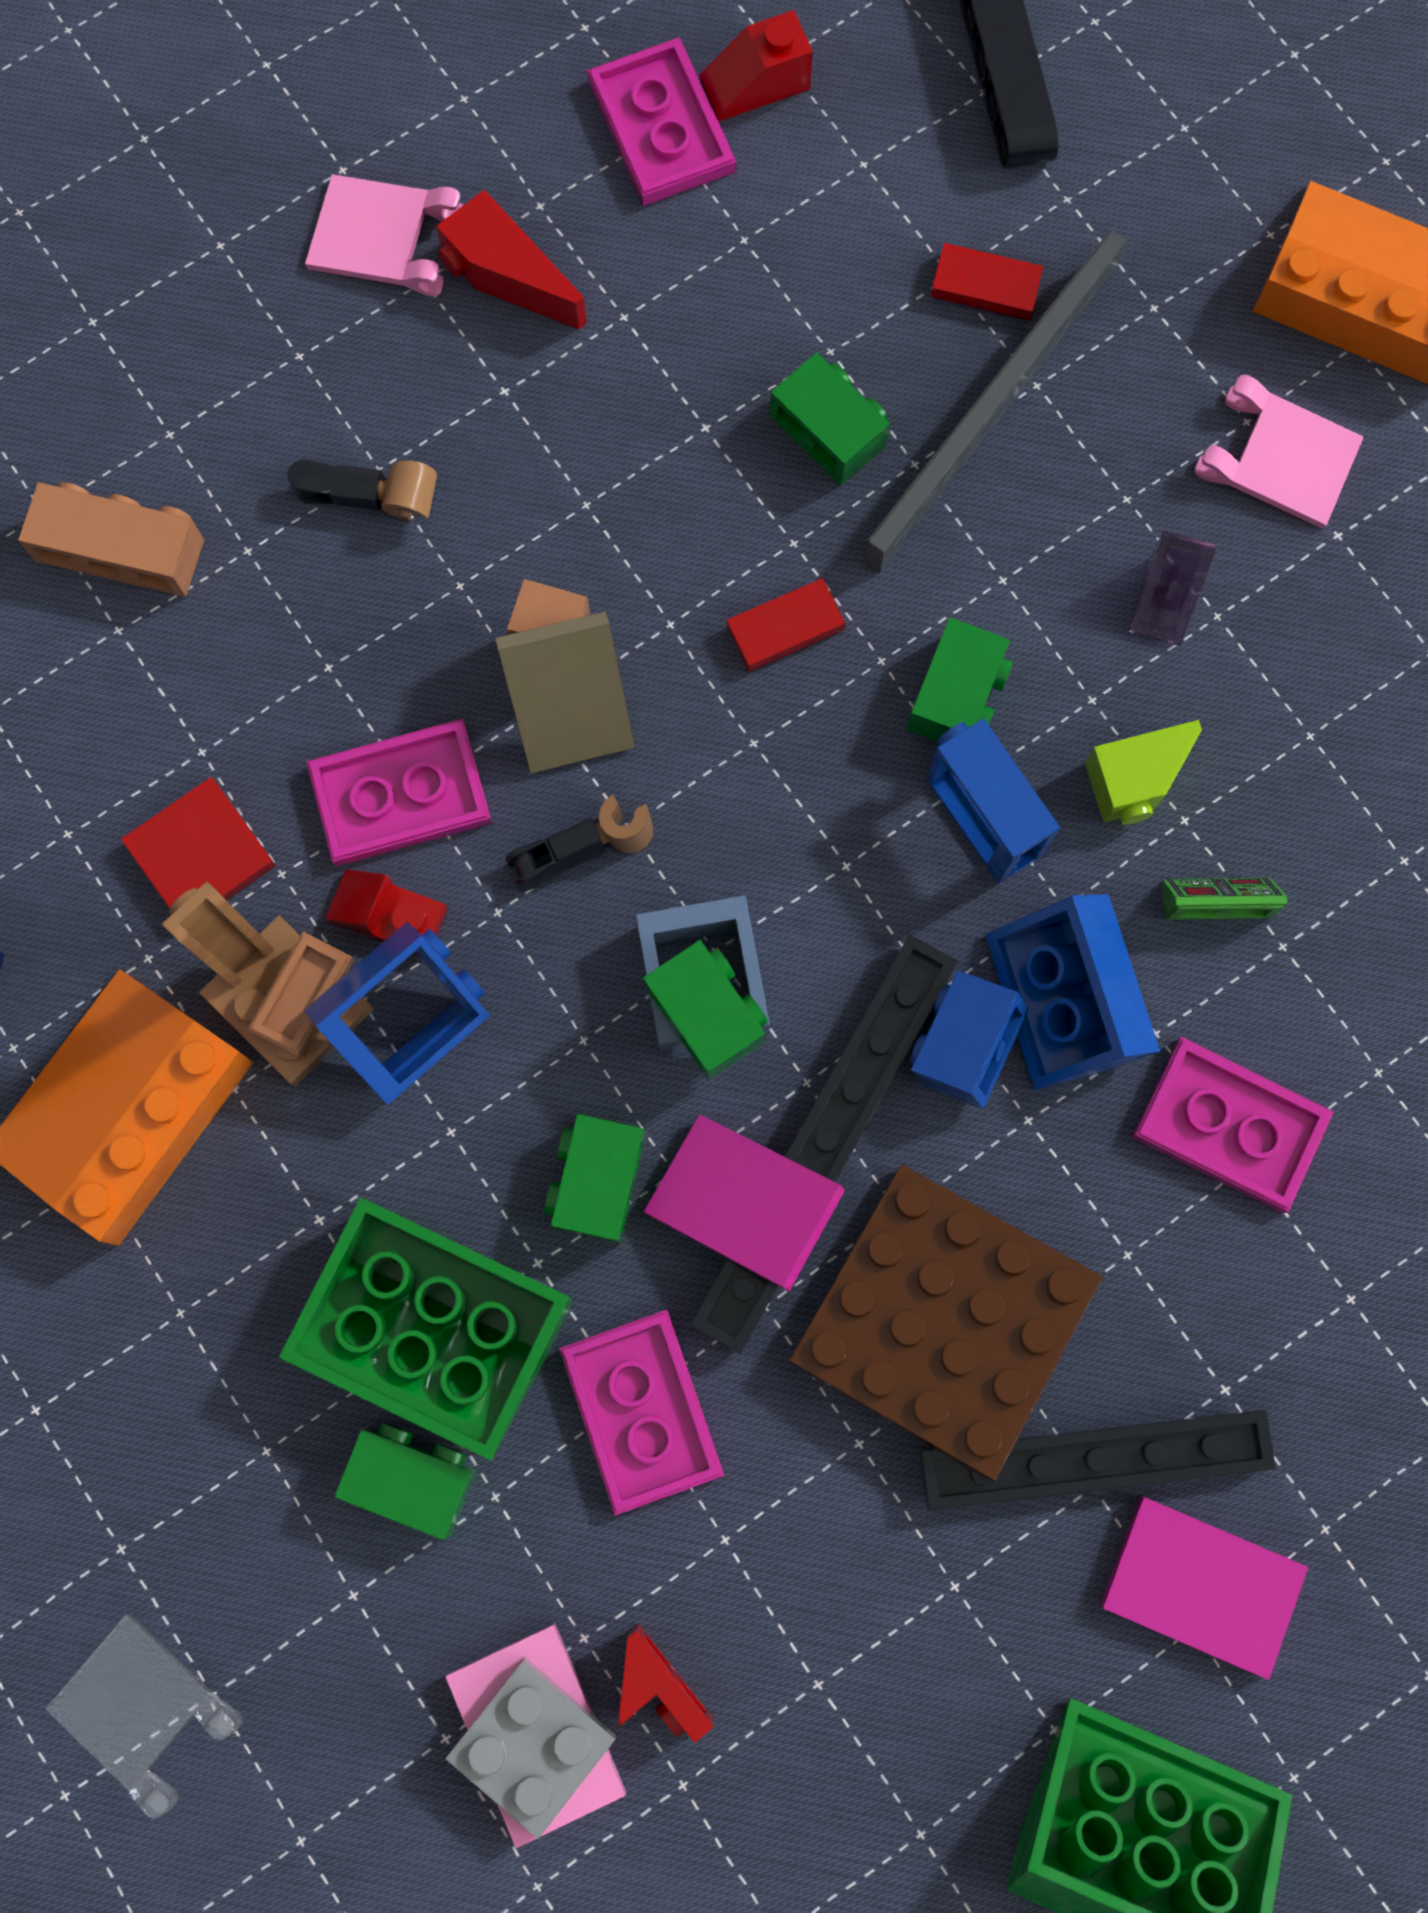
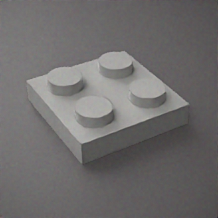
[446,1658,616,1839]

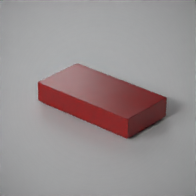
[930,243,1044,320]
[726,578,846,672]

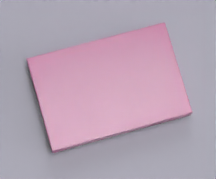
[445,1623,626,1848]

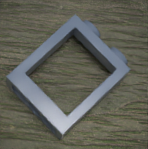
[636,895,770,1059]

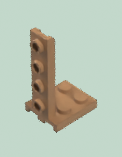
[162,882,374,1087]

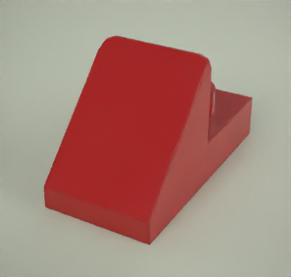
[325,869,448,955]
[618,1624,713,1743]

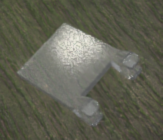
[45,1614,243,1819]

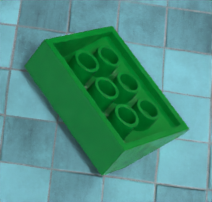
[279,1197,573,1461]
[1005,1698,1292,1913]

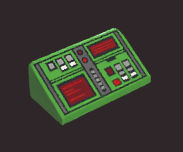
[1162,877,1288,920]

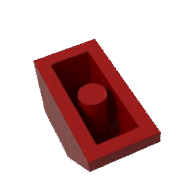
[699,10,813,122]

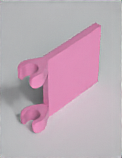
[305,174,463,297]
[1195,375,1364,529]

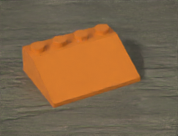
[1252,181,1428,384]
[0,969,254,1246]

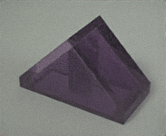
[1129,531,1216,646]

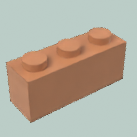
[18,482,204,597]

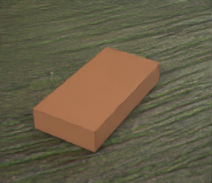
[247,931,354,1058]

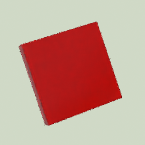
[121,776,276,908]

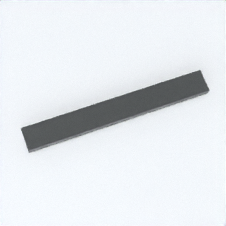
[865,230,1127,573]

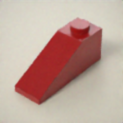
[436,189,587,329]

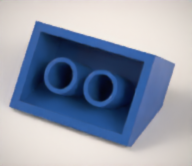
[985,894,1161,1090]

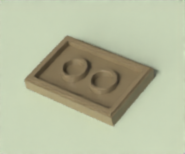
[495,611,635,773]

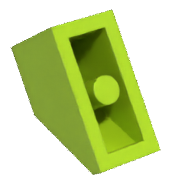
[1085,720,1202,825]

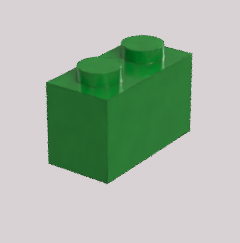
[769,352,890,486]
[906,617,1013,742]
[643,940,768,1081]
[544,1114,645,1245]
[335,1422,477,1540]

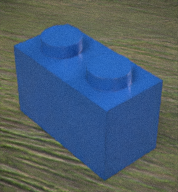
[911,970,1029,1110]

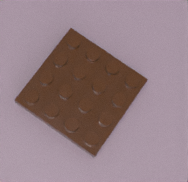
[789,1164,1103,1482]

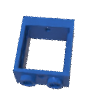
[926,718,1060,884]
[304,922,491,1105]

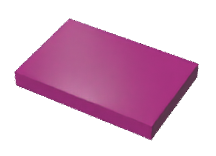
[587,37,737,206]
[306,719,492,867]
[1131,1037,1334,1214]
[644,1114,845,1291]
[559,1310,724,1516]
[1099,1496,1308,1680]

